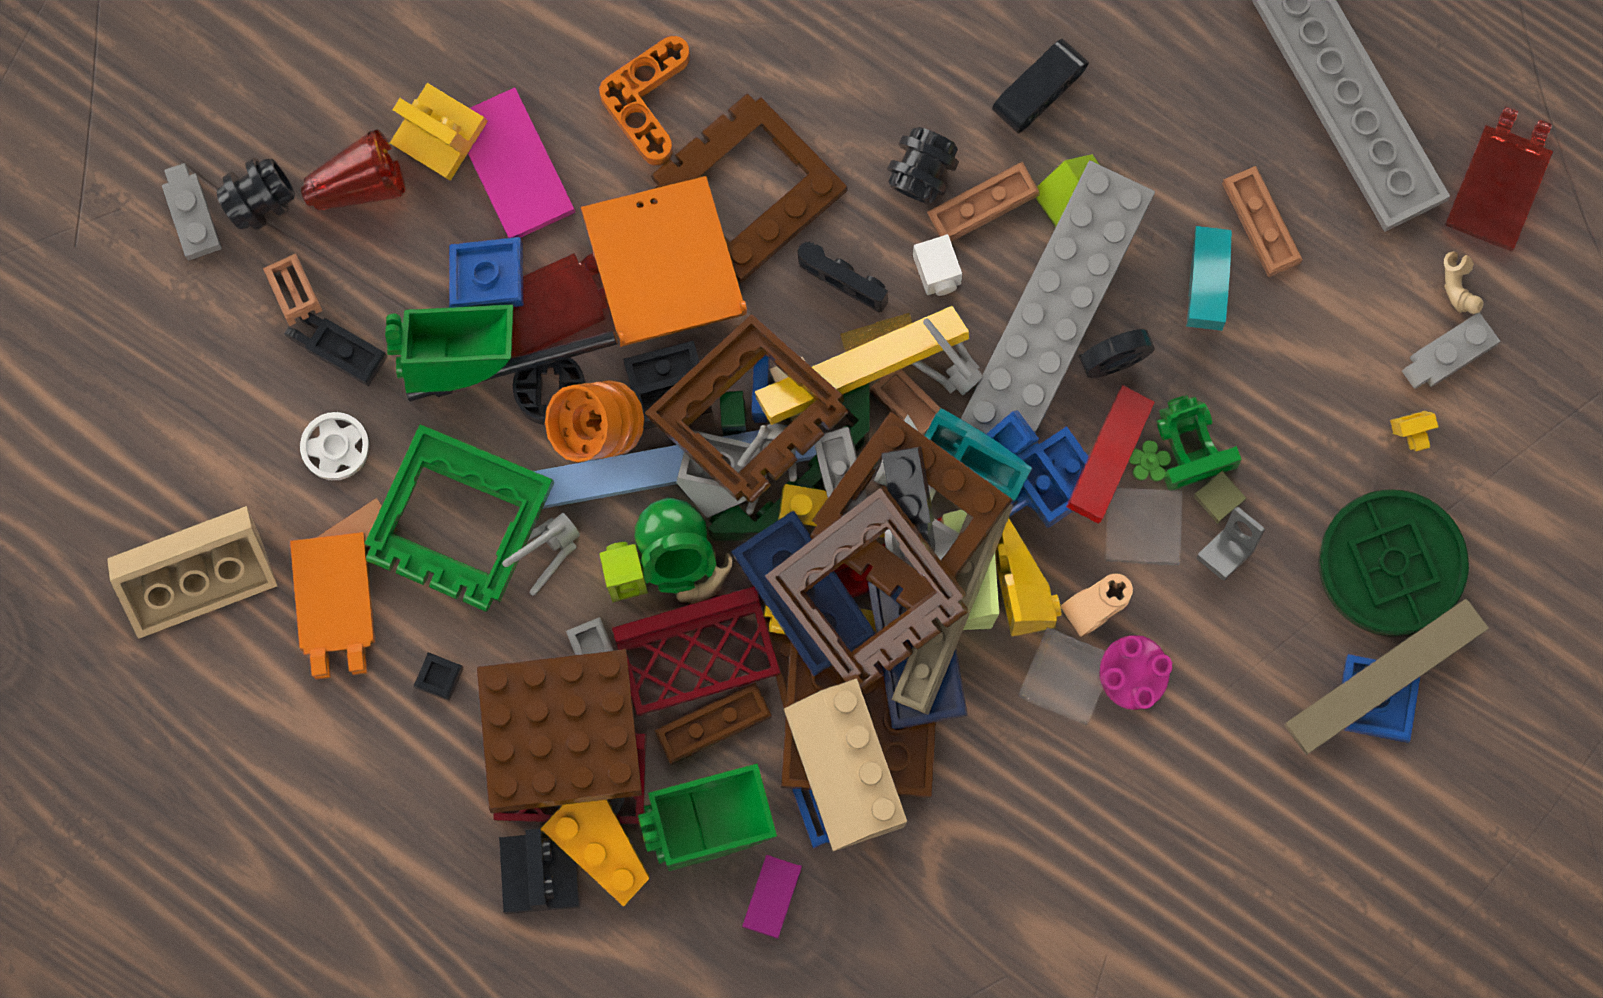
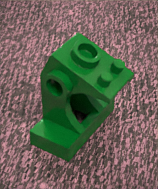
[1156,395,1242,492]

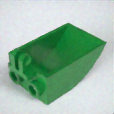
[385,305,513,393]
[638,763,777,871]

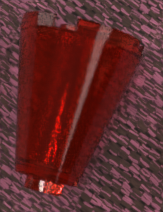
[301,129,406,211]

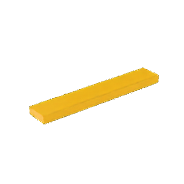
[755,306,969,425]

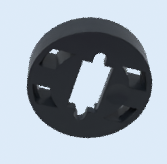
[1078,329,1155,378]
[512,358,586,425]

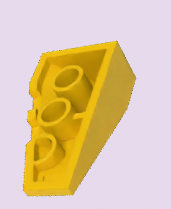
[995,518,1062,637]

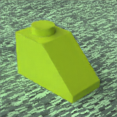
[599,542,648,603]

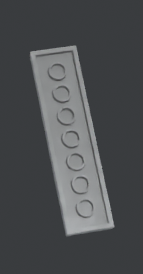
[1252,0,1450,232]
[961,160,1155,434]

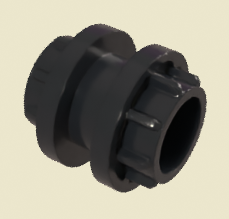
[887,127,959,204]
[216,158,295,230]

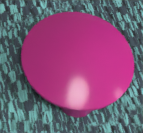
[1100,635,1173,710]

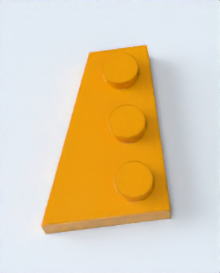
[541,800,650,907]

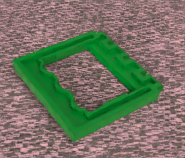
[364,424,555,612]

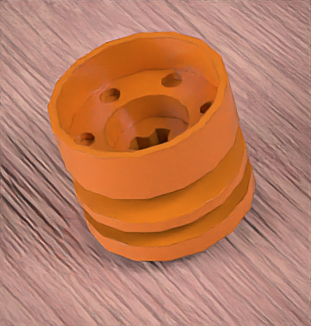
[545,380,644,462]

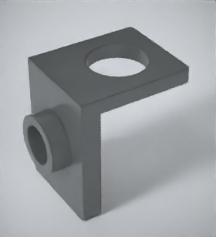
[1196,507,1265,581]

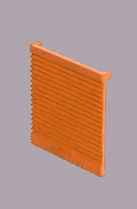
[581,176,747,347]

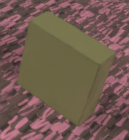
[1193,471,1247,524]

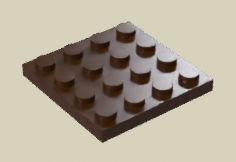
[781,642,936,798]
[477,649,642,813]

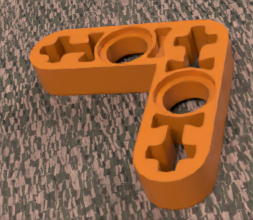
[599,36,690,166]

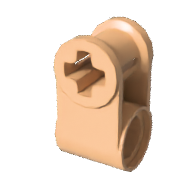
[1061,574,1133,638]

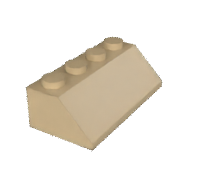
[107,506,277,639]
[784,679,907,852]

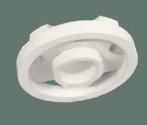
[300,412,370,481]

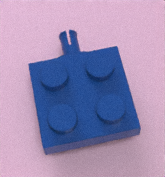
[1009,426,1088,528]

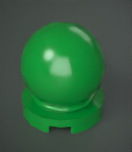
[635,497,716,593]

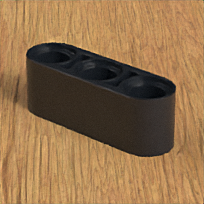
[992,38,1089,134]

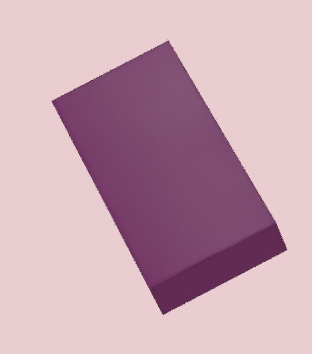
[742,855,802,939]

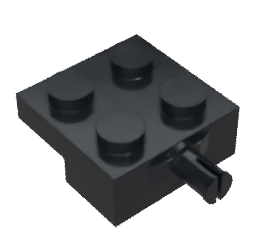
[623,341,712,445]

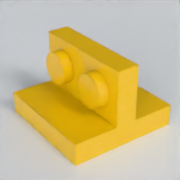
[390,83,488,181]

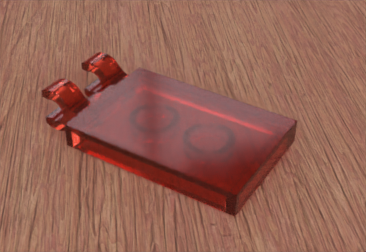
[1445,106,1553,252]
[511,252,609,359]

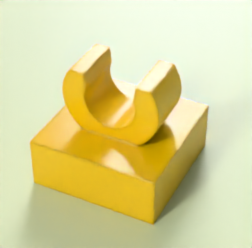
[1390,411,1438,451]

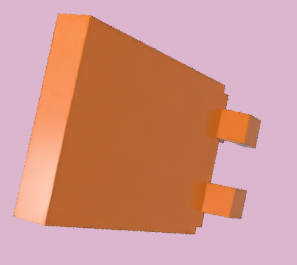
[290,532,376,680]

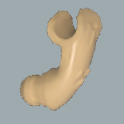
[1444,251,1483,314]
[676,551,732,604]

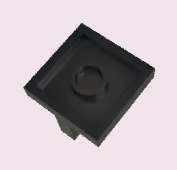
[499,829,580,914]

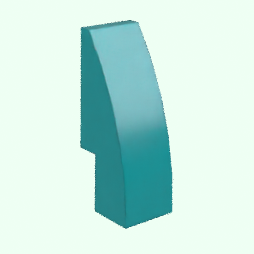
[1186,226,1232,331]
[925,408,1032,501]

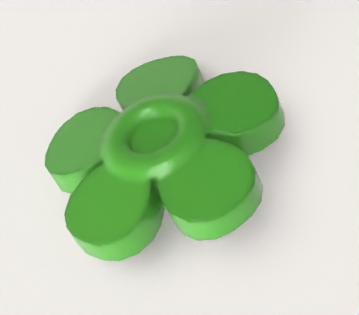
[1129,441,1171,482]

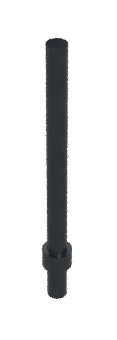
[406,330,618,401]

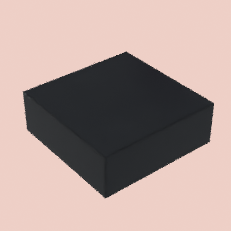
[414,652,463,702]

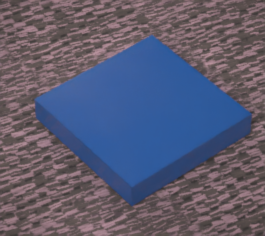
[449,237,523,308]
[1341,654,1420,743]

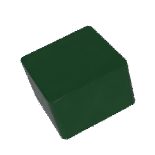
[719,390,747,436]

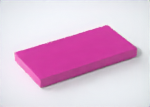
[468,87,575,238]

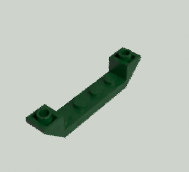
[708,383,870,541]

